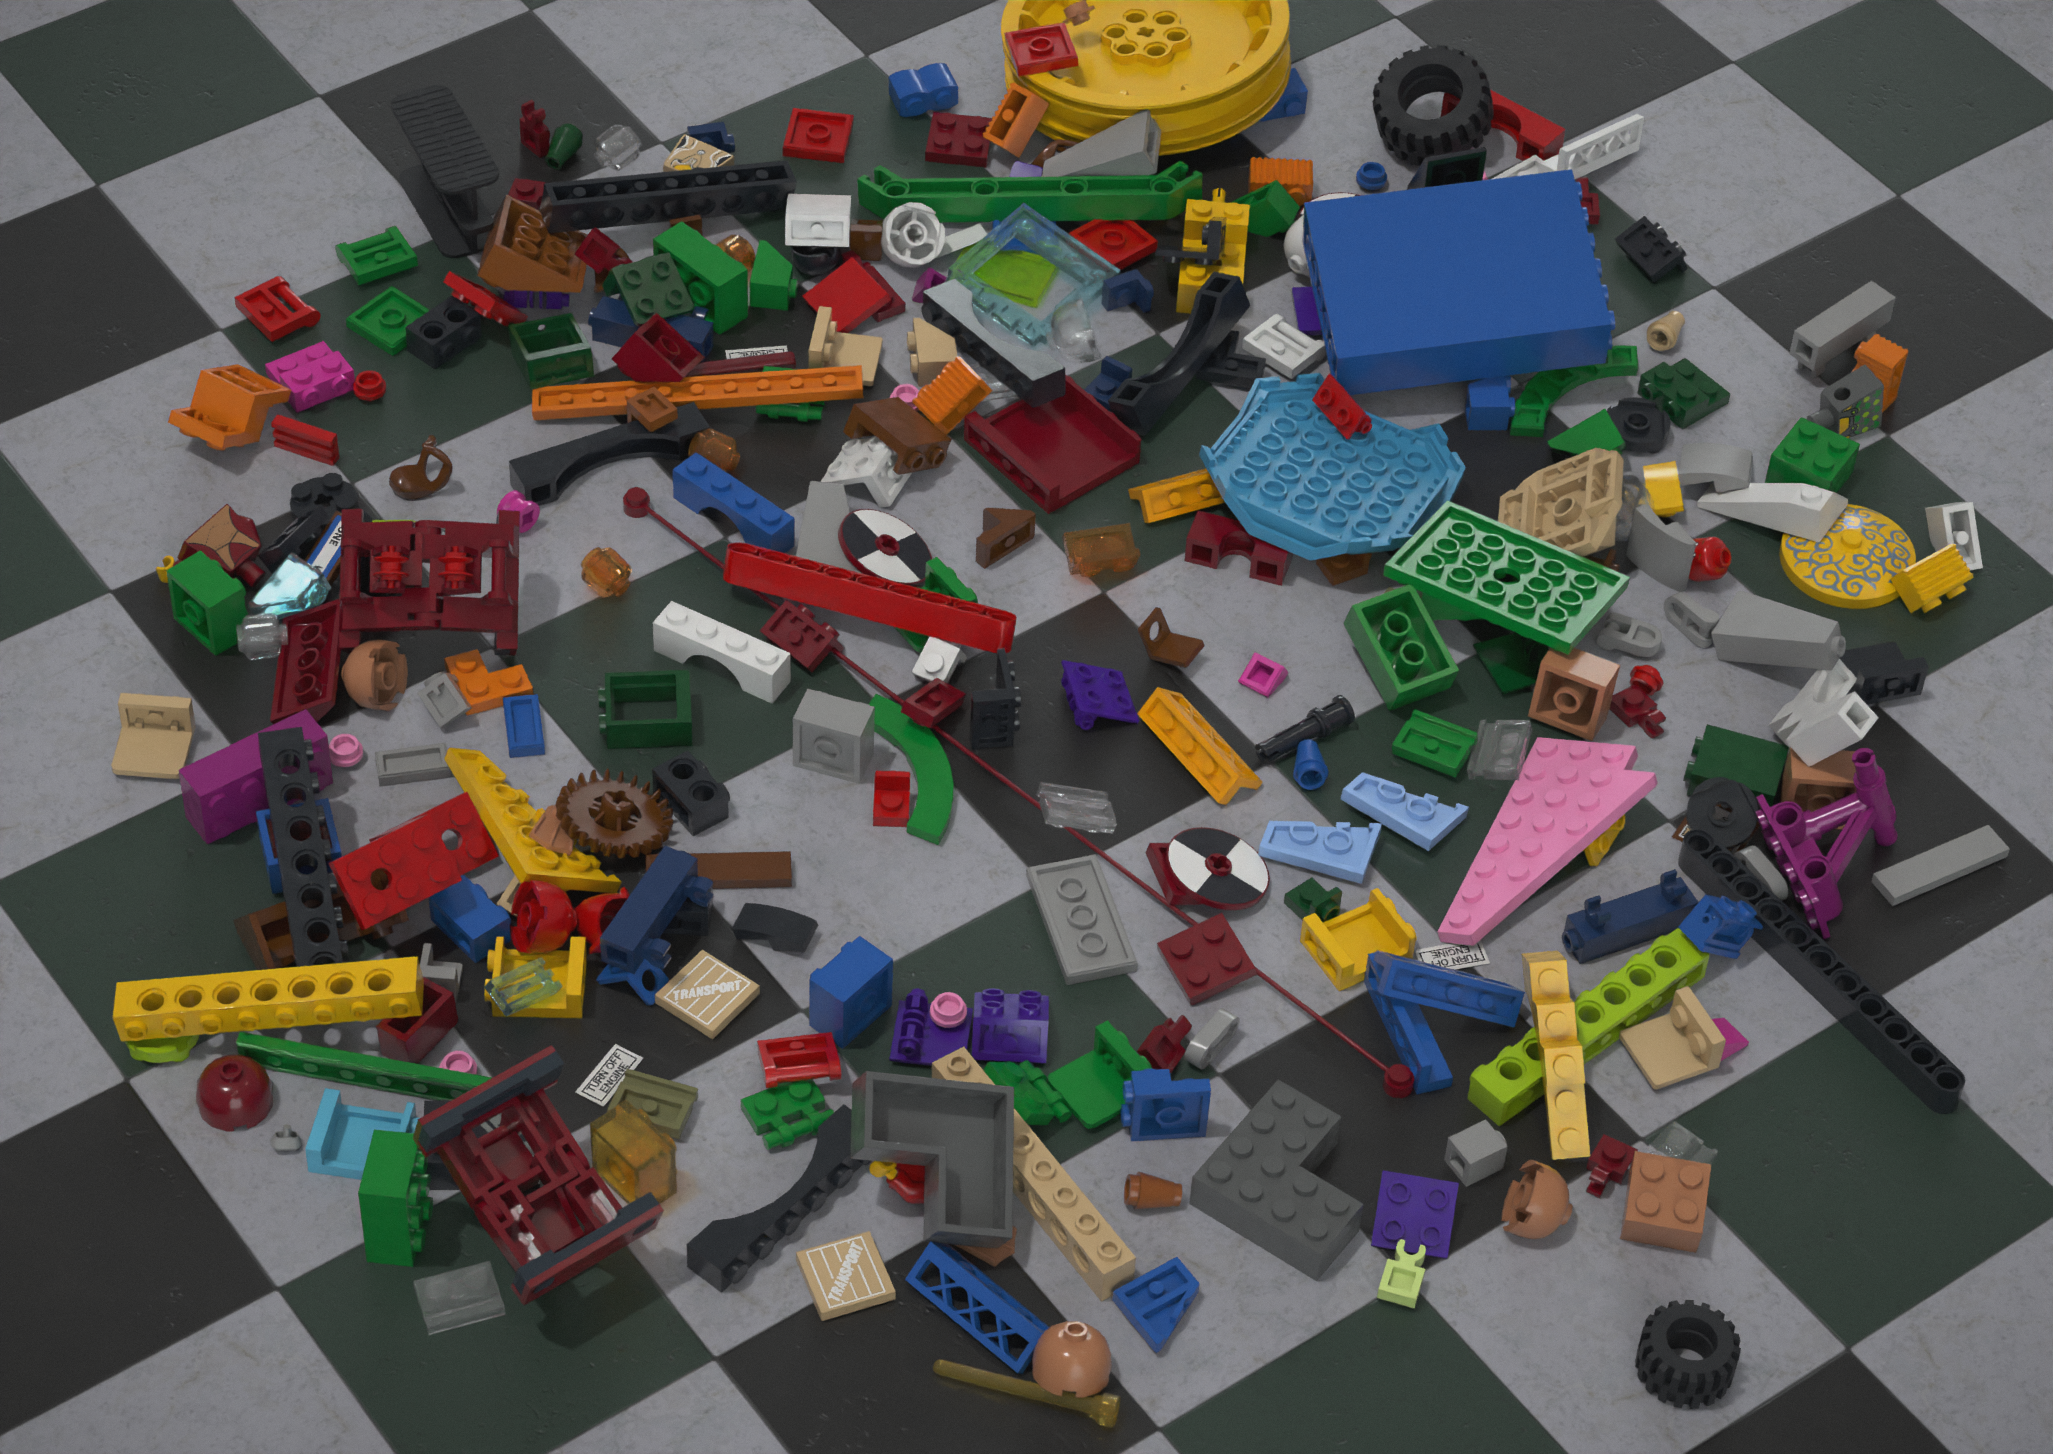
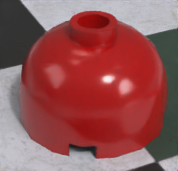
[510,880,577,954]

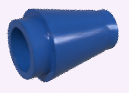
[1293,739,1328,790]

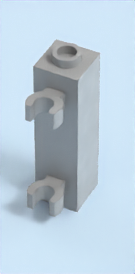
[1789,281,1896,379]

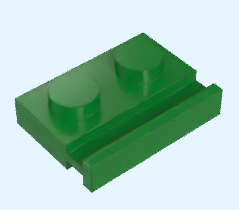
[1392,709,1478,778]

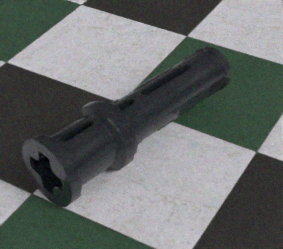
[1255,695,1355,764]

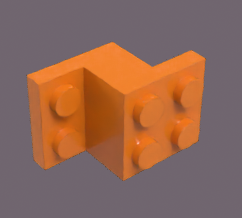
[168,364,291,451]

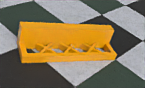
[1128,468,1225,523]
[1137,687,1263,805]

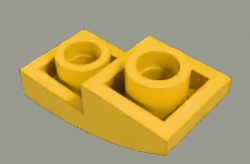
[1643,461,1684,517]

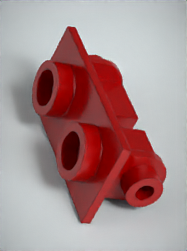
[1312,374,1372,440]

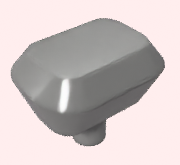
[270,1124,302,1151]

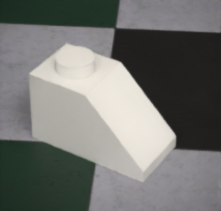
[1925,502,1983,570]

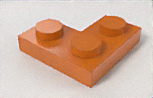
[444,649,533,716]

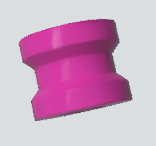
[497,490,540,533]

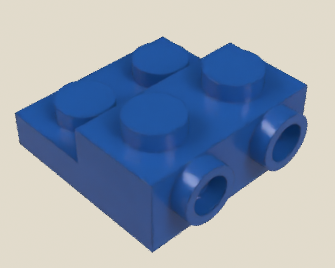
[1121,1069,1211,1142]

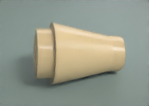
[1647,311,1685,351]

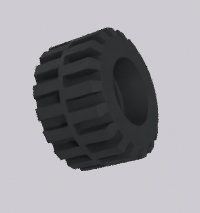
[1635,1300,1741,1409]

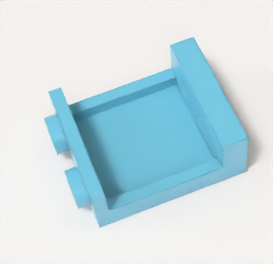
[305,1088,420,1180]

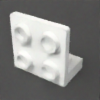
[821,436,912,508]

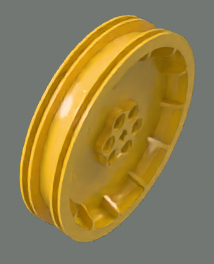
[1001,0,1291,156]

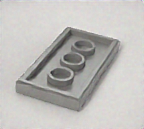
[1026,854,1138,985]

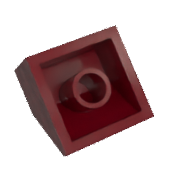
[612,313,705,382]

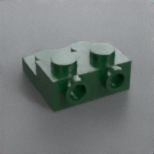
[1637,358,1730,430]

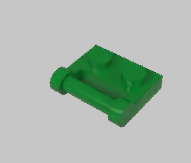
[335,226,418,285]

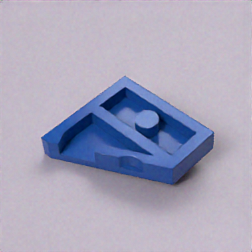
[1112,1257,1200,1353]

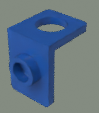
[596,959,669,1005]

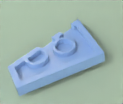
[1341,772,1469,851]
[1258,821,1382,884]

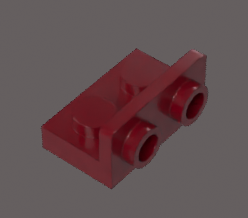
[760,600,844,673]

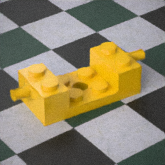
[1176,188,1250,314]

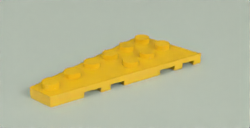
[444,748,622,893]

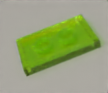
[948,240,1059,308]

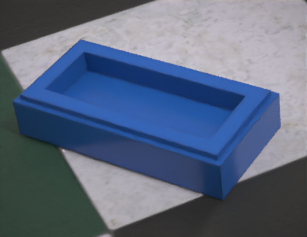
[503,694,545,758]

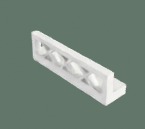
[1538,114,1644,179]

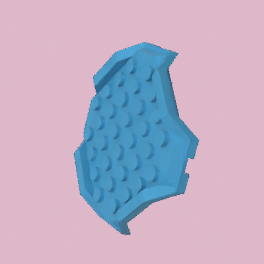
[1199,373,1466,561]

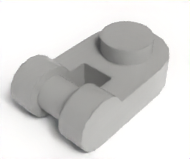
[1664,592,1719,648]
[1596,613,1662,657]

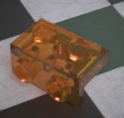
[1062,523,1141,577]

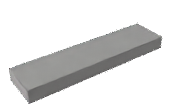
[1871,825,2010,906]

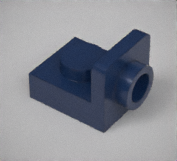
[687,122,735,154]
[1101,269,1154,313]
[1084,356,1133,412]

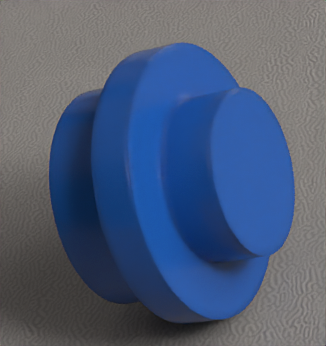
[1356,162,1387,190]

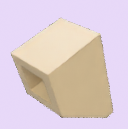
[907,318,957,386]

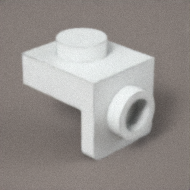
[912,636,967,683]

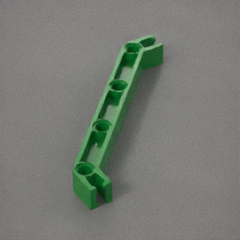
[857,161,1203,223]

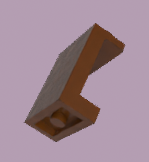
[843,397,952,475]

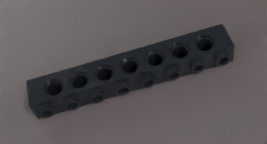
[540,160,797,234]
[258,727,349,967]

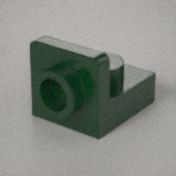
[1284,877,1342,922]

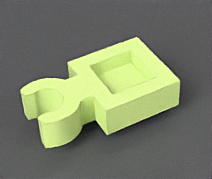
[1377,1239,1426,1308]

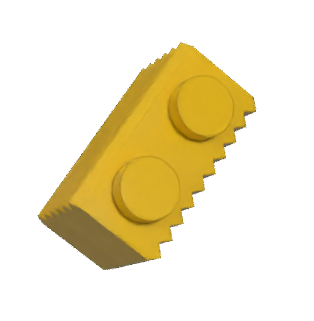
[1890,543,1973,613]

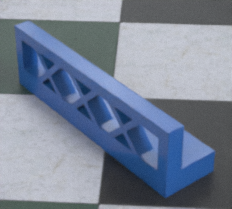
[1374,950,1525,1027]
[1364,952,1453,1094]
[905,1241,1050,1374]

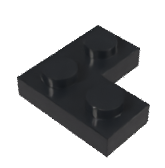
[1196,330,1266,388]

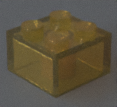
[590,1099,678,1204]

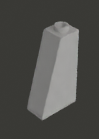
[1041,109,1161,177]
[795,481,862,573]
[1711,591,1846,670]

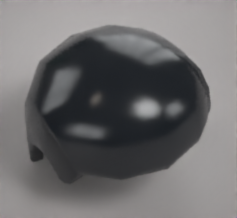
[790,245,841,276]

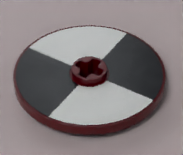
[838,509,932,587]
[1164,827,1270,911]

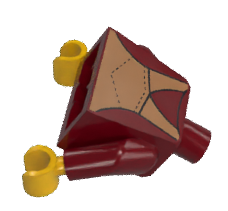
[155,504,266,588]

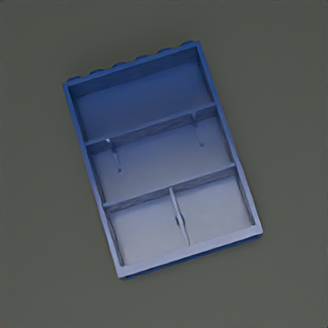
[1302,169,1615,395]

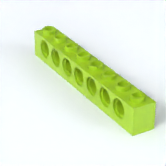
[1467,928,1710,1126]

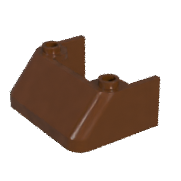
[233,869,409,970]

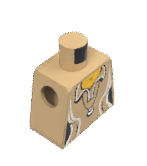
[663,134,734,172]

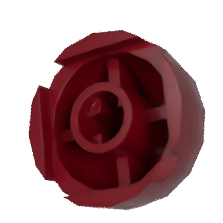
[196,1054,273,1132]

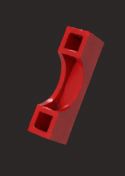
[1441,90,1566,161]

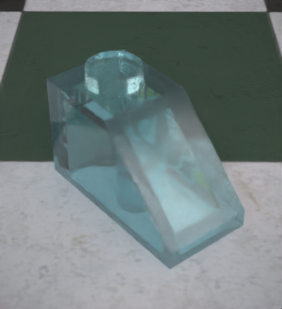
[248,552,331,623]

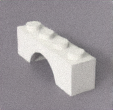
[653,601,791,704]

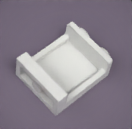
[785,194,851,247]

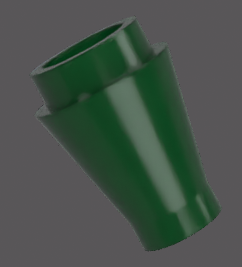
[544,123,583,170]

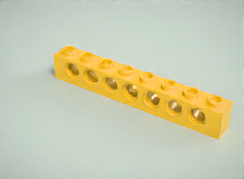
[112,956,424,1042]

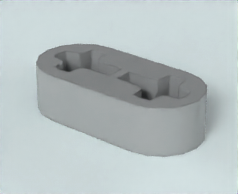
[1734,845,1788,901]
[1184,1008,1240,1070]

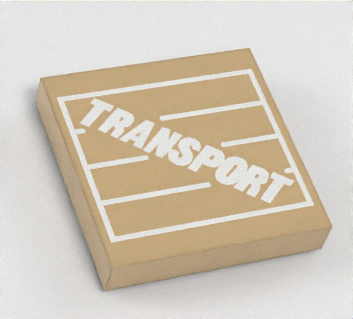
[655,950,760,1039]
[796,1231,896,1321]

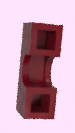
[1184,510,1293,586]

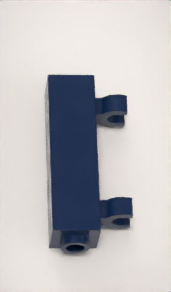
[588,294,714,362]
[600,845,714,974]
[1562,869,1699,964]

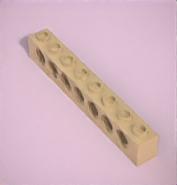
[932,1047,1136,1302]

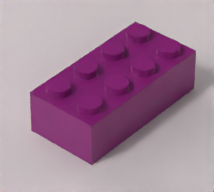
[178,709,333,844]

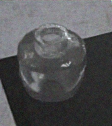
[594,124,642,171]
[236,613,288,660]

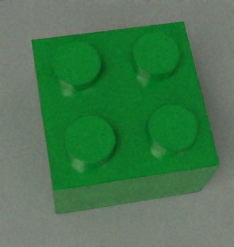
[1765,417,1860,493]
[166,550,249,656]

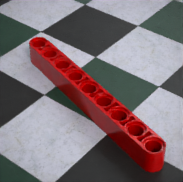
[723,542,1017,653]

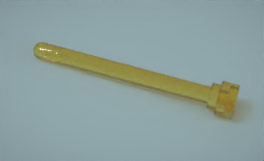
[933,1359,1121,1428]

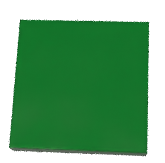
[346,286,430,356]

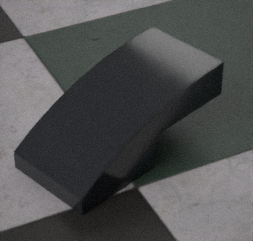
[732,903,818,952]

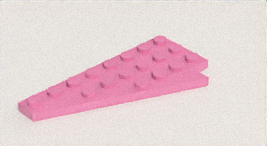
[1437,737,1658,946]

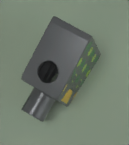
[1807,364,1884,438]

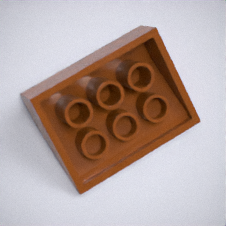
[477,194,587,293]

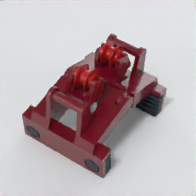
[339,509,520,656]

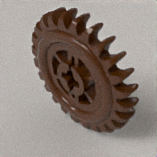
[556,769,673,858]

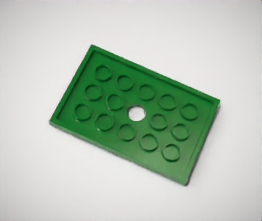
[1383,500,1630,655]

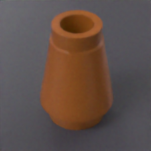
[1124,1171,1182,1210]

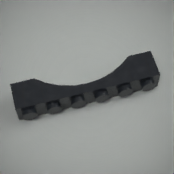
[1108,272,1250,435]
[921,279,1066,408]
[509,402,711,506]
[686,1104,872,1293]

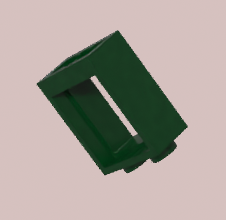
[508,313,594,389]
[598,670,692,749]

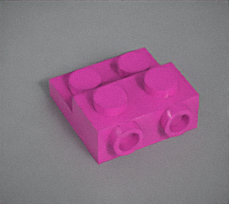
[265,341,355,413]

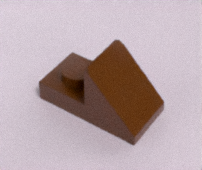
[850,219,884,261]
[975,508,1036,569]

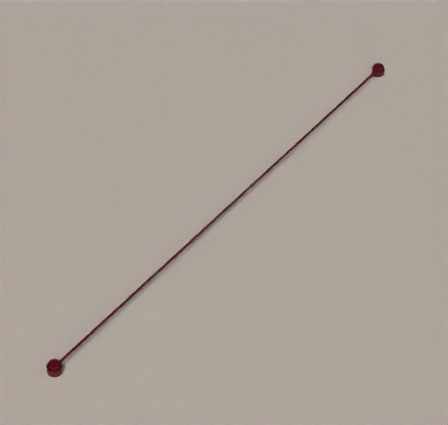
[623,487,1414,1098]

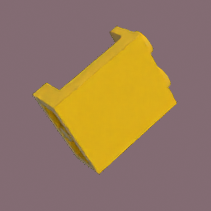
[1300,888,1417,991]
[484,937,587,1018]

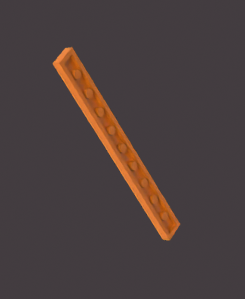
[532,365,864,420]

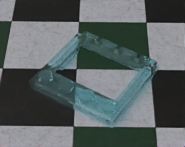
[945,203,1120,347]

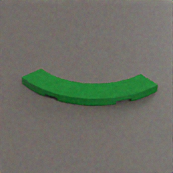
[1510,345,1638,437]
[868,694,953,845]

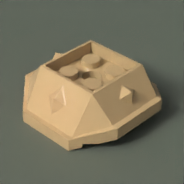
[1498,448,1624,557]

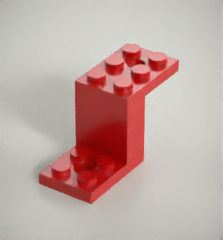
[329,791,499,930]

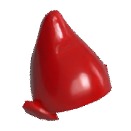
[573,887,630,954]

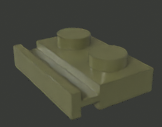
[607,1069,698,1139]

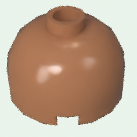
[341,640,408,711]
[1502,1160,1573,1239]
[1032,1321,1112,1398]

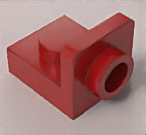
[873,770,911,827]

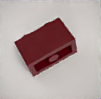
[376,977,459,1064]

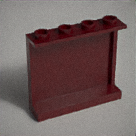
[964,374,1141,514]

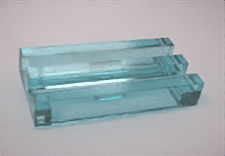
[484,957,563,1017]

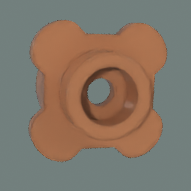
[1062,0,1095,26]

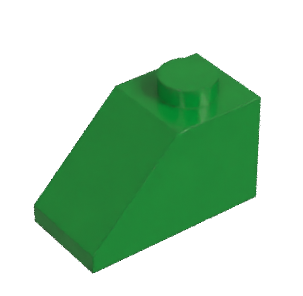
[1231,180,1300,237]
[749,240,798,311]
[1547,409,1626,457]

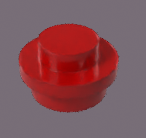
[353,370,386,401]
[1629,665,1664,696]

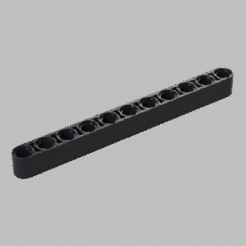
[1678,829,1966,1114]

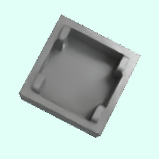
[793,689,875,784]

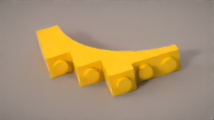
[1521,950,1590,1160]

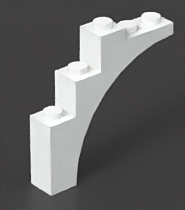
[1768,659,1878,767]

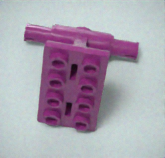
[1755,748,1898,939]

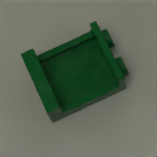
[1683,724,1789,810]

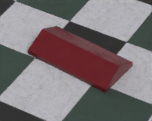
[270,599,341,725]

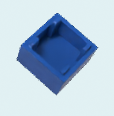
[809,936,893,1049]

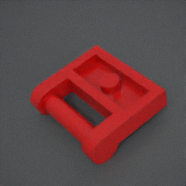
[234,276,321,342]
[757,1032,841,1088]

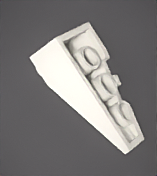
[1697,483,1848,542]

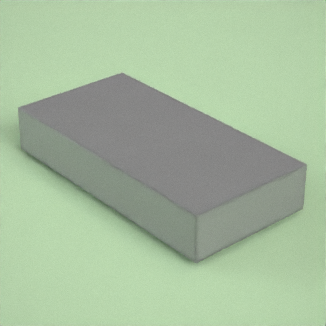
[375,743,451,786]

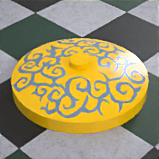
[1779,504,1916,609]

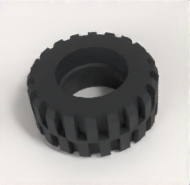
[1372,45,1494,166]

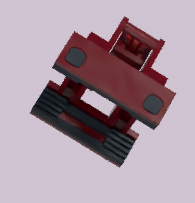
[413,1045,664,1306]

